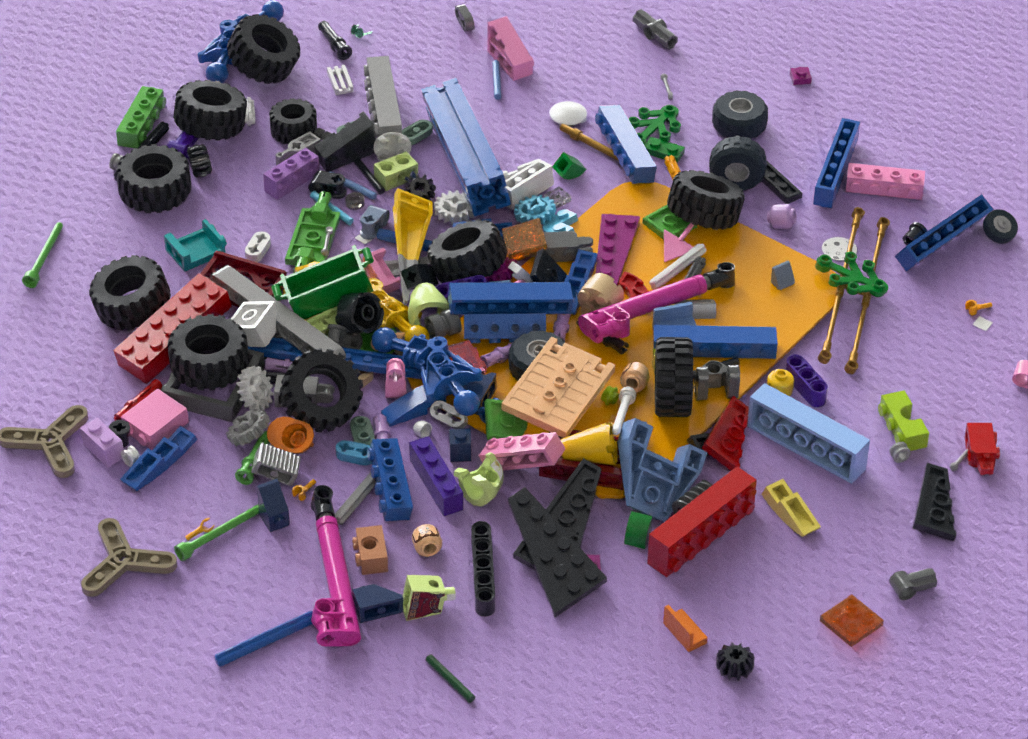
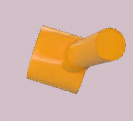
[965,300,992,316]
[292,479,316,501]
[185,518,215,540]

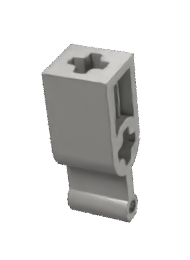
[276,131,321,166]

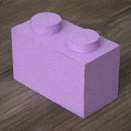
[80,418,124,468]

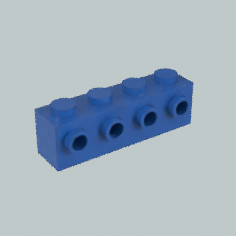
[464,313,546,343]
[367,438,413,521]

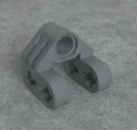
[693,360,740,401]

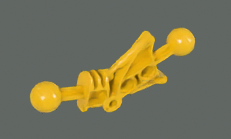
[304,261,430,342]

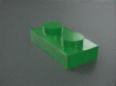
[644,137,685,163]

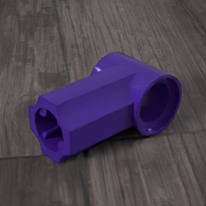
[167,131,199,159]

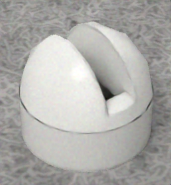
[413,421,432,438]

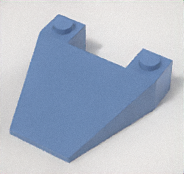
[617,418,707,523]

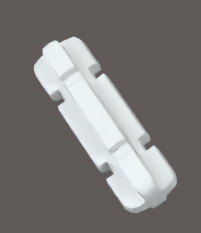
[245,97,255,126]

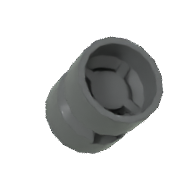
[424,309,462,339]

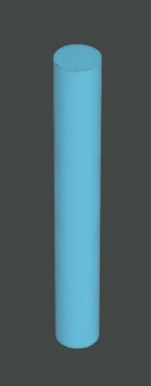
[310,191,354,225]

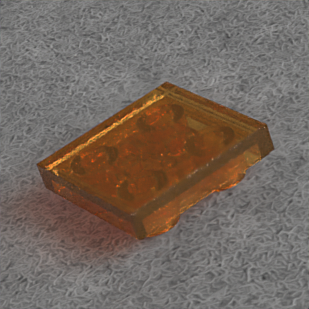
[502,218,548,259]
[820,594,884,647]

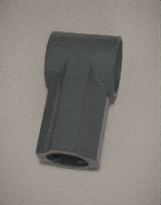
[889,568,937,600]

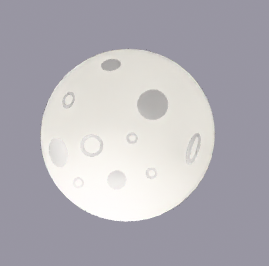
[822,237,857,261]

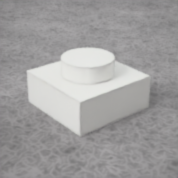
[508,261,533,283]

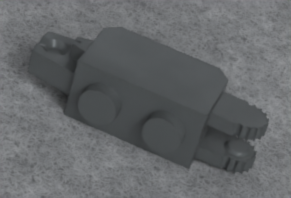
[523,231,593,262]

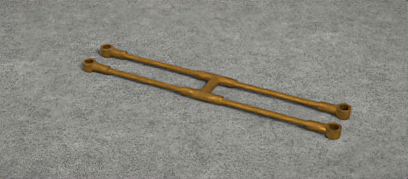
[818,207,890,374]

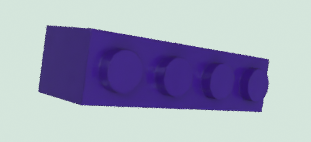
[409,436,463,516]

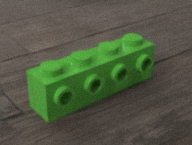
[116,86,166,149]

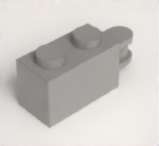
[274,375,335,408]

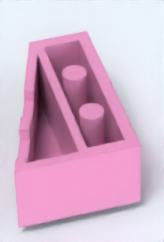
[487,16,534,81]

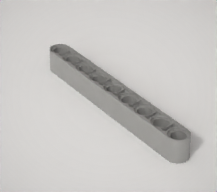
[210,265,346,359]

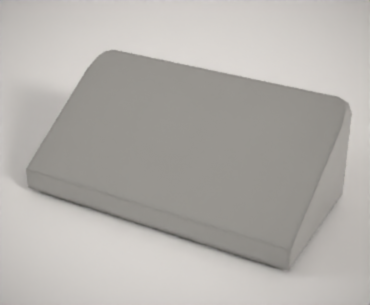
[674,299,716,319]

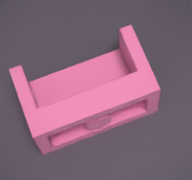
[362,248,401,294]

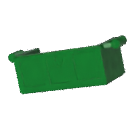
[271,245,374,319]

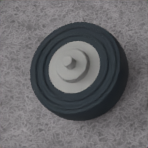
[983,209,1018,244]

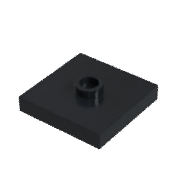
[530,249,567,282]

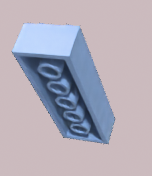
[747,383,870,484]

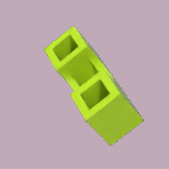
[878,390,929,451]

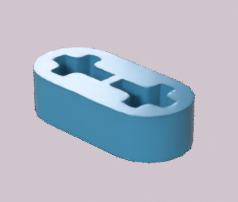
[335,440,372,466]

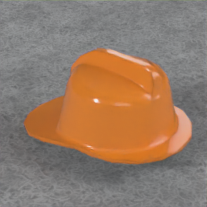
[267,416,314,454]

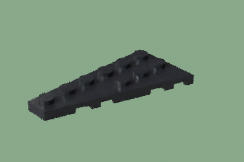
[513,458,602,570]
[508,487,607,618]

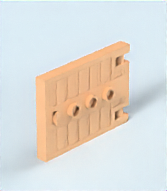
[501,337,615,438]

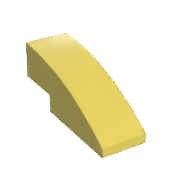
[761,479,821,537]

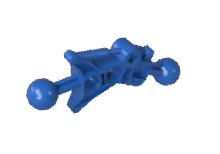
[197,0,284,83]
[372,327,483,416]

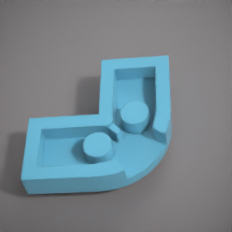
[543,209,578,232]

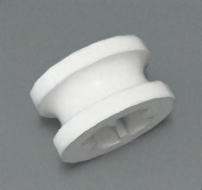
[121,446,140,467]

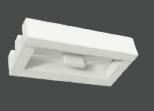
[327,65,354,95]

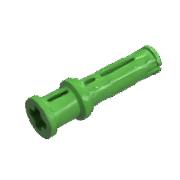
[235,431,270,485]

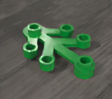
[629,105,681,145]
[815,252,888,297]

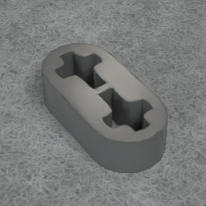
[455,4,475,32]

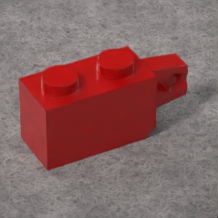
[964,423,1000,475]

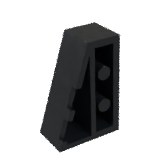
[315,111,376,172]

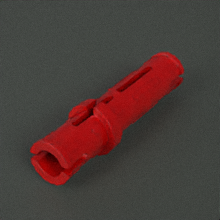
[114,379,163,421]

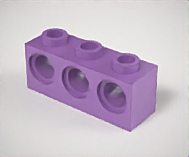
[263,148,319,200]

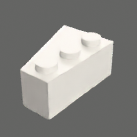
[503,159,554,210]

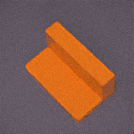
[663,604,708,652]

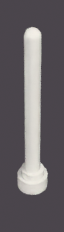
[612,386,636,435]

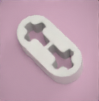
[245,232,271,262]
[430,401,468,429]

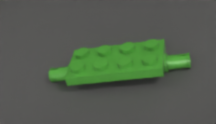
[285,192,340,273]

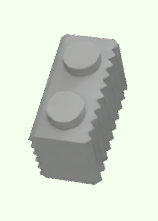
[251,443,301,486]

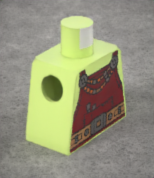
[403,575,456,621]

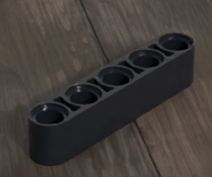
[471,521,495,617]

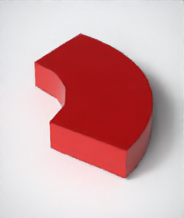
[617,271,649,298]

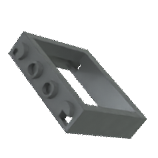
[161,349,265,422]

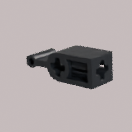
[400,264,439,290]

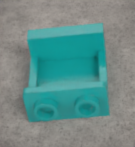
[164,219,227,272]

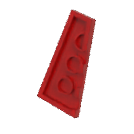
[701,395,749,471]

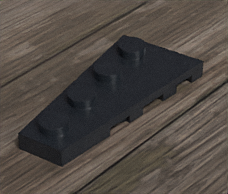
[912,462,956,541]

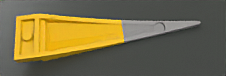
[392,188,433,305]

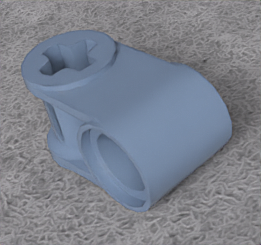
[360,205,390,240]

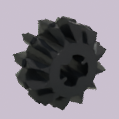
[187,144,212,177]
[404,173,436,201]
[716,642,755,681]

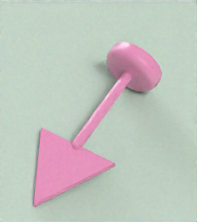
[664,223,694,262]

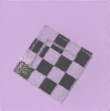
[544,186,571,209]

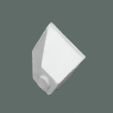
[231,301,277,347]

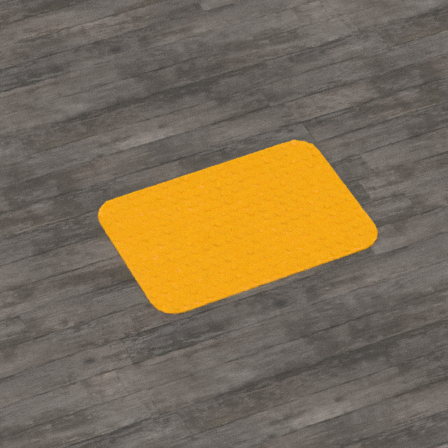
[407,182,842,499]

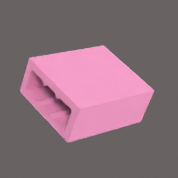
[121,389,189,450]

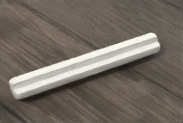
[649,244,707,289]

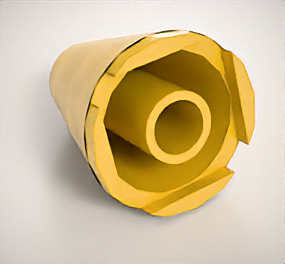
[561,422,618,465]

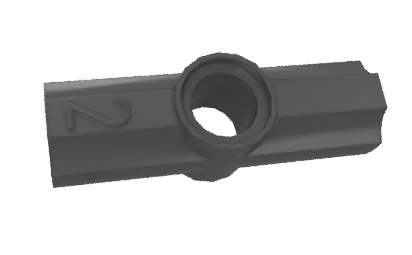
[633,9,678,49]

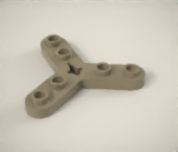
[0,405,88,478]
[81,518,177,597]

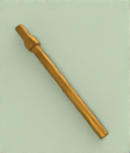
[560,124,619,161]

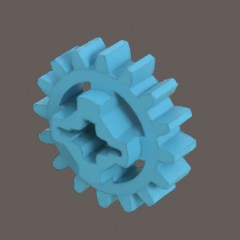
[514,195,556,227]

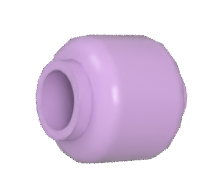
[767,204,797,229]

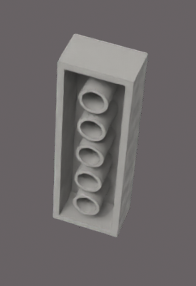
[364,56,402,139]

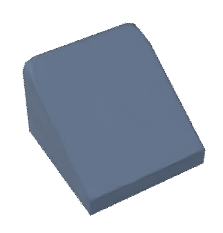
[771,261,795,290]

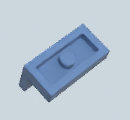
[652,302,697,328]

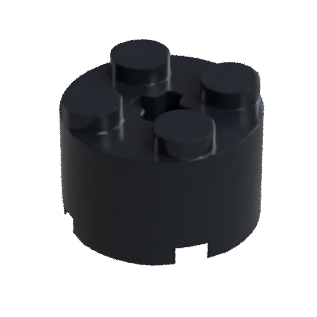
[335,292,384,334]

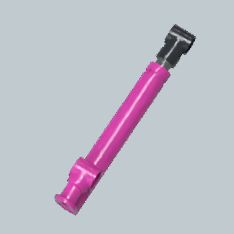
[578,262,735,343]
[311,485,361,646]

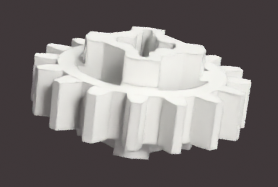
[434,190,474,224]
[236,366,274,411]

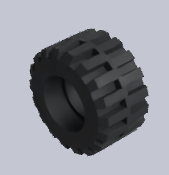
[269,98,317,144]

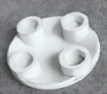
[550,101,587,127]
[374,132,412,161]

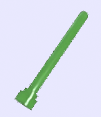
[22,222,63,288]
[174,504,259,561]

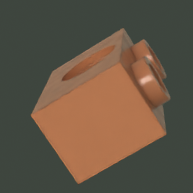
[352,525,388,575]

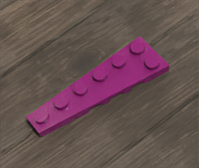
[596,214,640,285]

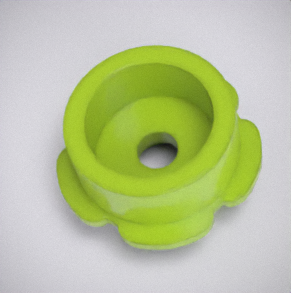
[601,386,619,405]

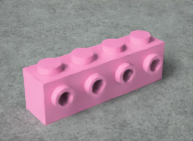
[845,163,925,200]
[479,432,565,470]

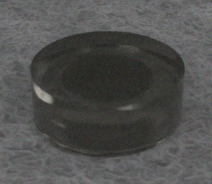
[345,192,365,210]

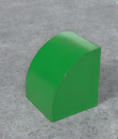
[552,152,587,180]
[624,511,652,549]

